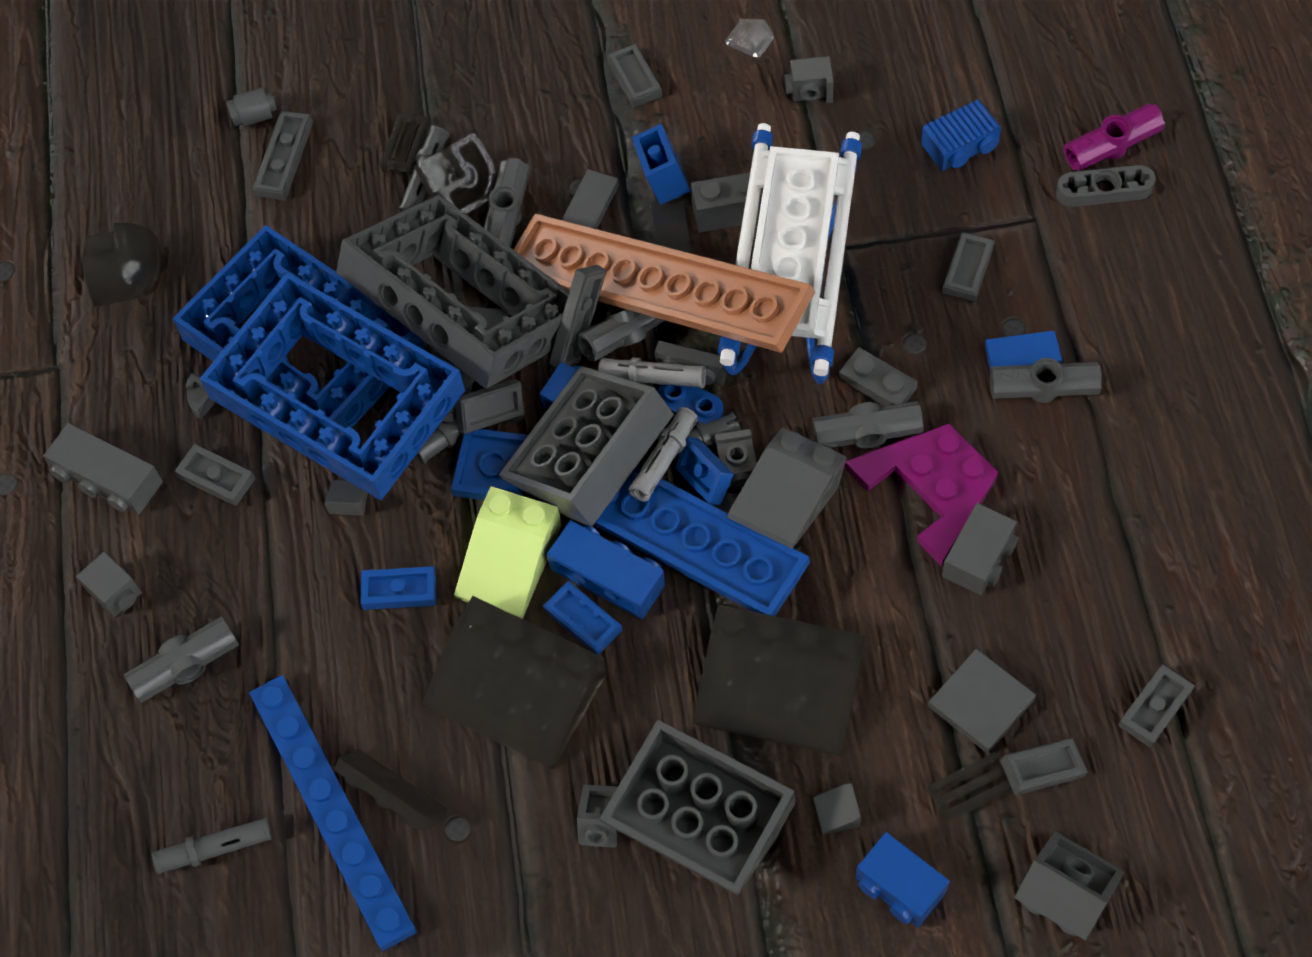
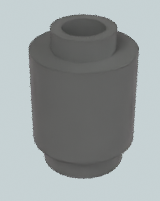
[226,87,277,127]

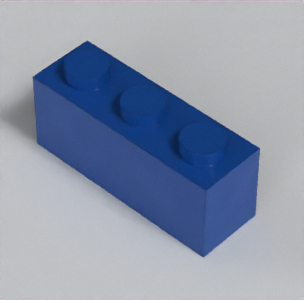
[547,520,665,620]

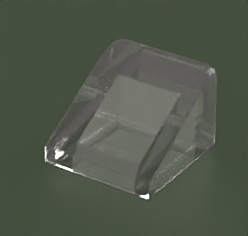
[725,19,774,58]

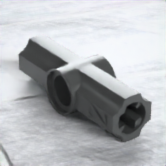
[484,157,530,248]
[576,307,666,361]
[990,358,1102,403]
[812,401,924,449]
[124,616,239,704]

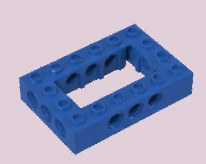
[173,225,425,428]
[200,272,465,501]

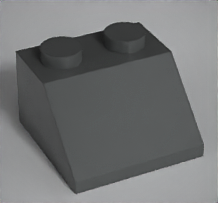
[1014,831,1125,941]

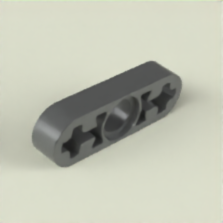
[1056,165,1156,207]

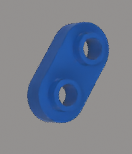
[658,385,724,428]

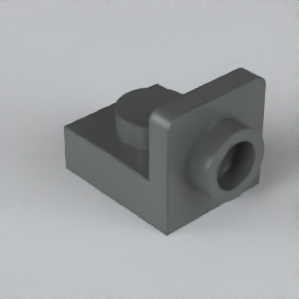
[577,784,618,847]

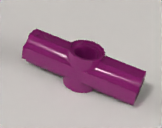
[1063,103,1165,171]

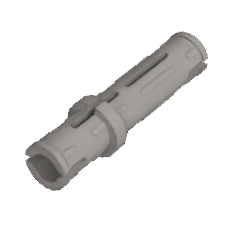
[598,357,706,388]
[628,407,698,502]

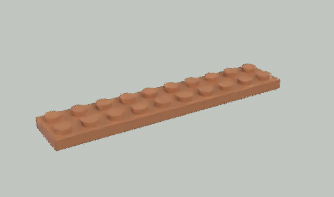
[514,214,815,353]

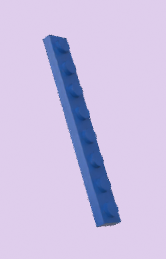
[249,675,417,952]

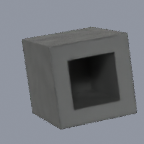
[76,552,141,617]

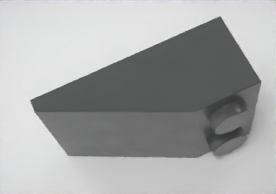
[727,427,847,549]

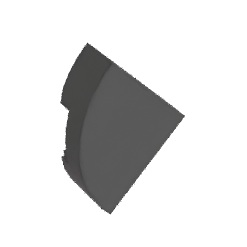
[186,373,215,420]

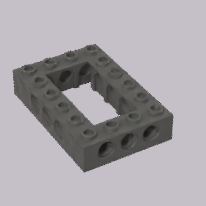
[336,195,569,389]

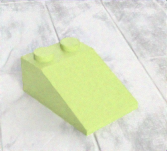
[454,486,562,620]

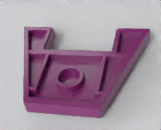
[844,424,998,567]

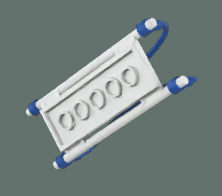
[718,123,862,385]

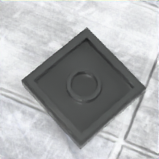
[928,649,1036,754]

